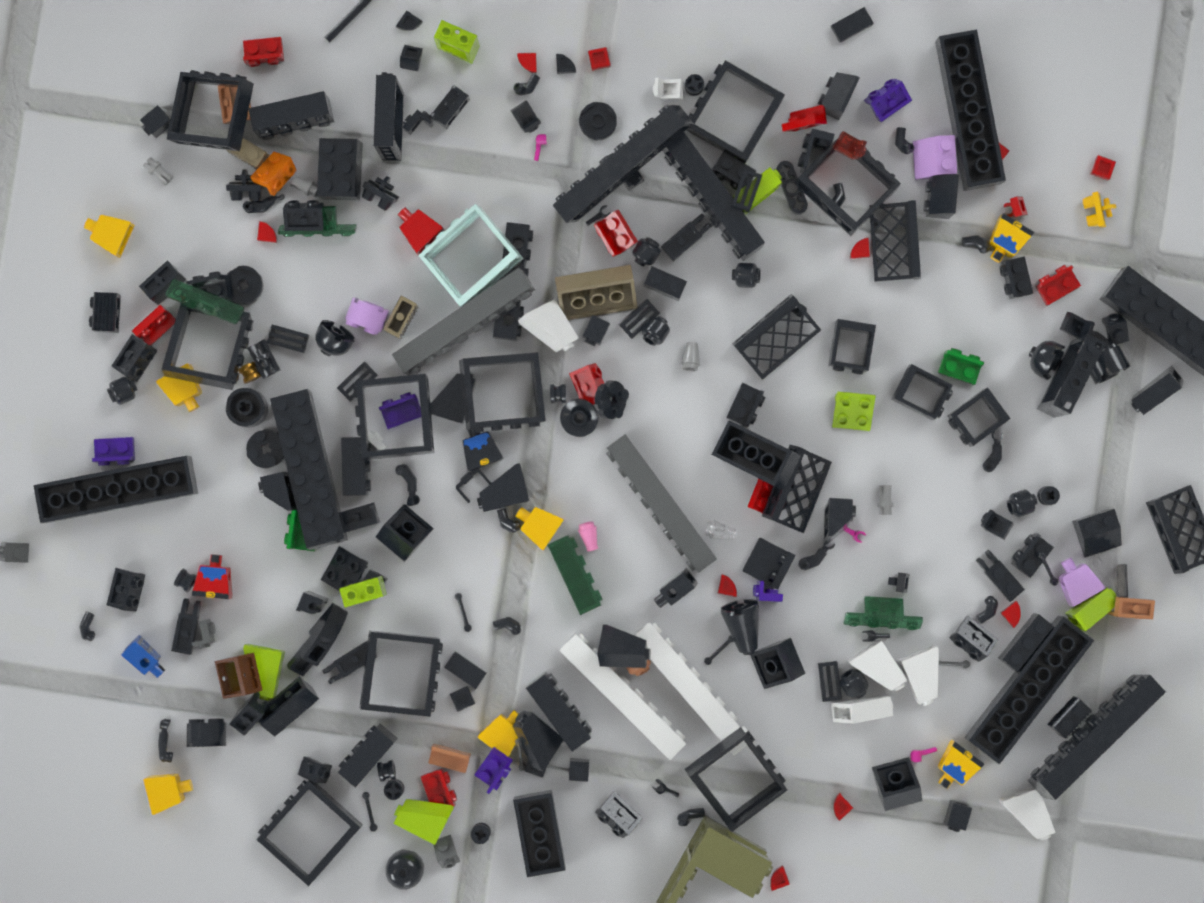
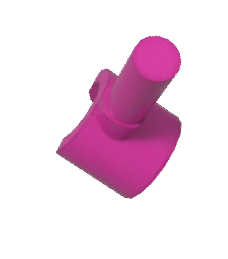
[534,134,547,161]
[844,527,866,543]
[910,747,937,762]

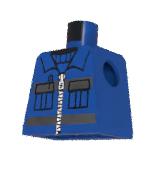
[121,635,165,678]

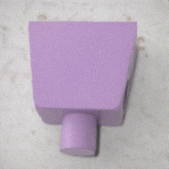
[1058,557,1106,607]

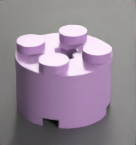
[345,297,389,335]

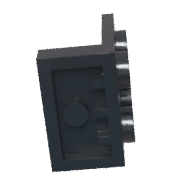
[797,129,835,173]
[742,538,796,590]

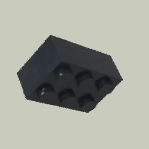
[317,138,363,200]
[337,723,398,788]

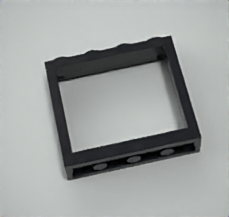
[687,60,785,164]
[166,70,254,152]
[373,72,404,161]
[795,131,901,236]
[161,299,254,390]
[1037,334,1106,418]
[459,352,546,433]
[353,374,435,460]
[359,630,443,717]
[685,727,788,832]
[256,780,363,887]

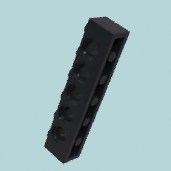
[493,222,534,341]

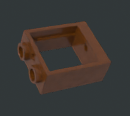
[214,652,263,699]

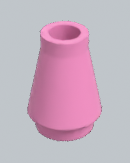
[578,521,598,551]

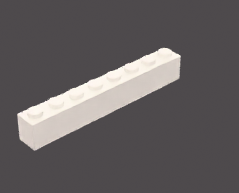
[634,622,748,756]
[559,633,686,760]

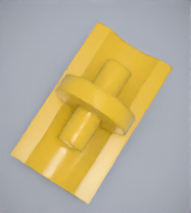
[1082,191,1117,228]

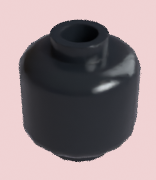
[632,237,661,267]
[732,263,761,288]
[642,316,670,346]
[107,377,138,405]
[1007,489,1038,517]
[840,669,869,698]

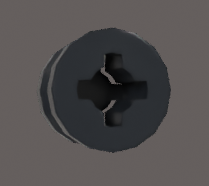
[685,74,704,96]
[550,384,566,404]
[1037,486,1060,505]
[174,568,197,592]
[377,760,396,782]
[384,779,405,800]
[471,822,491,844]

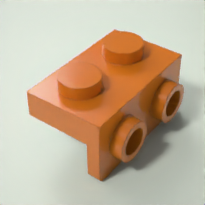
[251,151,297,196]

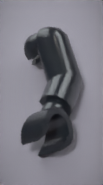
[243,189,285,213]
[983,431,1003,472]
[395,464,420,506]
[798,540,835,570]
[158,719,173,763]

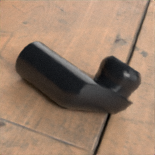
[895,127,915,154]
[832,182,846,207]
[962,235,990,254]
[79,612,95,641]
[493,617,521,635]
[677,808,705,826]

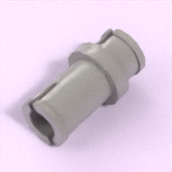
[143,157,174,185]
[289,175,317,198]
[878,485,893,515]

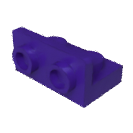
[864,79,912,122]
[379,392,421,430]
[92,437,135,466]
[753,581,783,602]
[474,747,513,794]

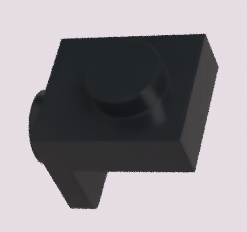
[510,100,541,133]
[403,109,434,135]
[1060,312,1095,338]
[1102,313,1129,345]
[981,509,1014,540]
[298,756,332,783]

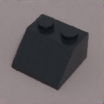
[817,72,860,120]
[923,174,959,219]
[258,472,297,511]
[823,498,856,545]
[375,504,434,562]
[1072,509,1122,558]
[750,638,806,689]
[872,757,922,811]

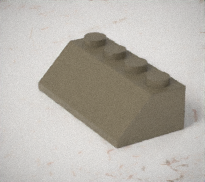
[555,265,637,320]

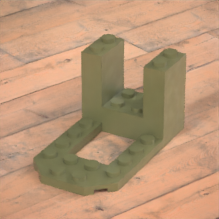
[656,815,773,903]

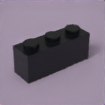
[341,437,371,496]
[998,613,1054,672]
[259,676,319,737]

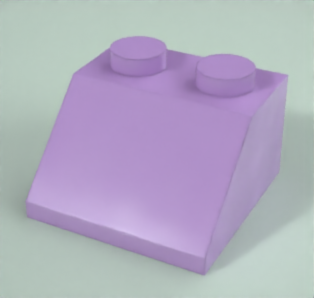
[912,135,957,180]

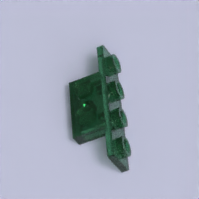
[278,206,357,237]
[166,279,244,325]
[843,596,923,630]

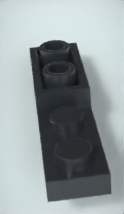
[287,603,348,676]

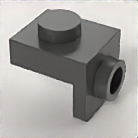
[0,542,29,563]
[192,619,216,649]
[433,834,460,868]

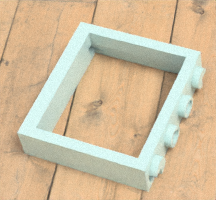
[418,204,524,307]

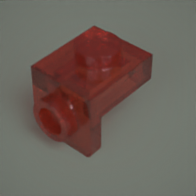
[833,131,867,160]

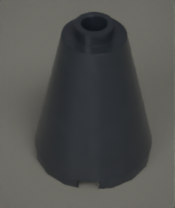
[721,599,759,655]

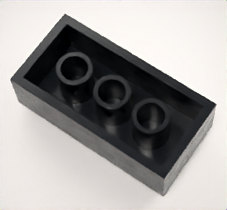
[248,91,335,140]
[711,420,801,491]
[526,671,592,752]
[513,790,566,877]

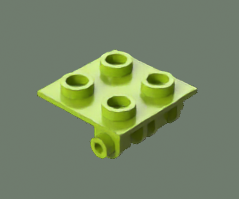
[832,391,876,431]

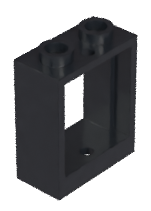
[828,319,876,375]
[891,364,953,420]
[947,387,1011,447]

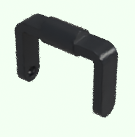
[456,468,491,503]

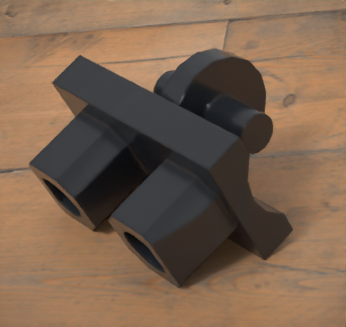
[226,169,264,201]
[362,176,400,211]
[247,339,281,379]

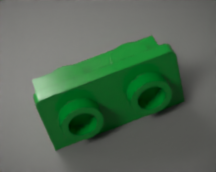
[938,348,984,385]

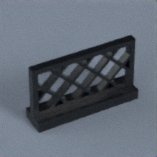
[869,200,921,282]
[732,294,821,380]
[762,444,832,533]
[1146,485,1204,574]

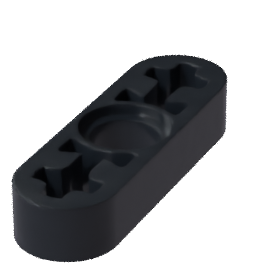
[776,161,808,215]

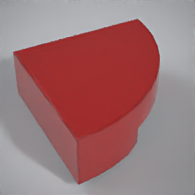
[517,53,537,73]
[257,221,277,243]
[850,238,870,259]
[717,574,737,597]
[1001,601,1021,628]
[833,793,853,821]
[770,865,790,891]

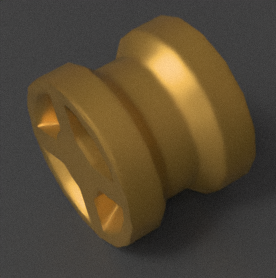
[238,362,261,384]

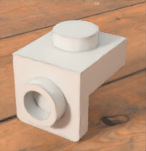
[653,78,684,101]
[368,431,388,461]

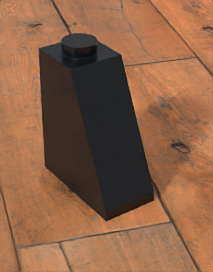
[1131,366,1184,415]
[431,373,477,424]
[477,463,530,512]
[597,624,651,668]
[513,710,564,771]

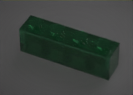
[547,535,603,615]

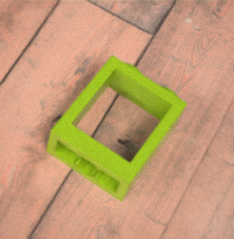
[434,20,480,64]
[733,167,782,215]
[339,576,387,608]

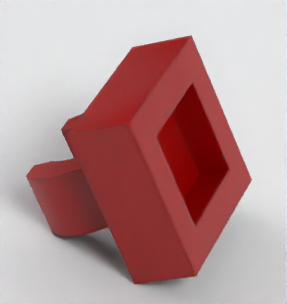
[1004,196,1028,217]

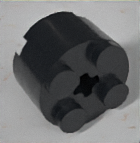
[1090,343,1131,385]
[226,388,268,428]
[186,719,226,747]

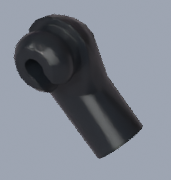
[513,73,540,96]
[497,508,521,533]
[976,596,998,624]

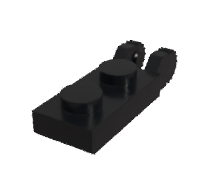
[661,214,713,262]
[976,550,1025,602]
[171,598,201,655]
[322,641,377,684]

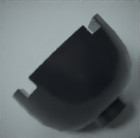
[315,320,355,356]
[1029,341,1065,380]
[385,849,424,890]

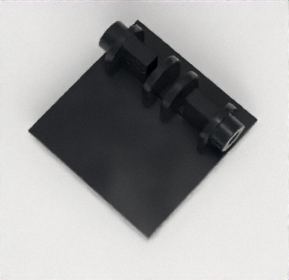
[321,546,368,591]

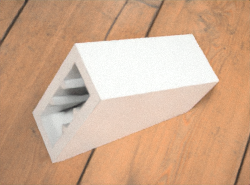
[518,299,579,353]
[847,640,907,691]
[899,645,939,706]
[831,696,893,724]
[999,787,1056,840]

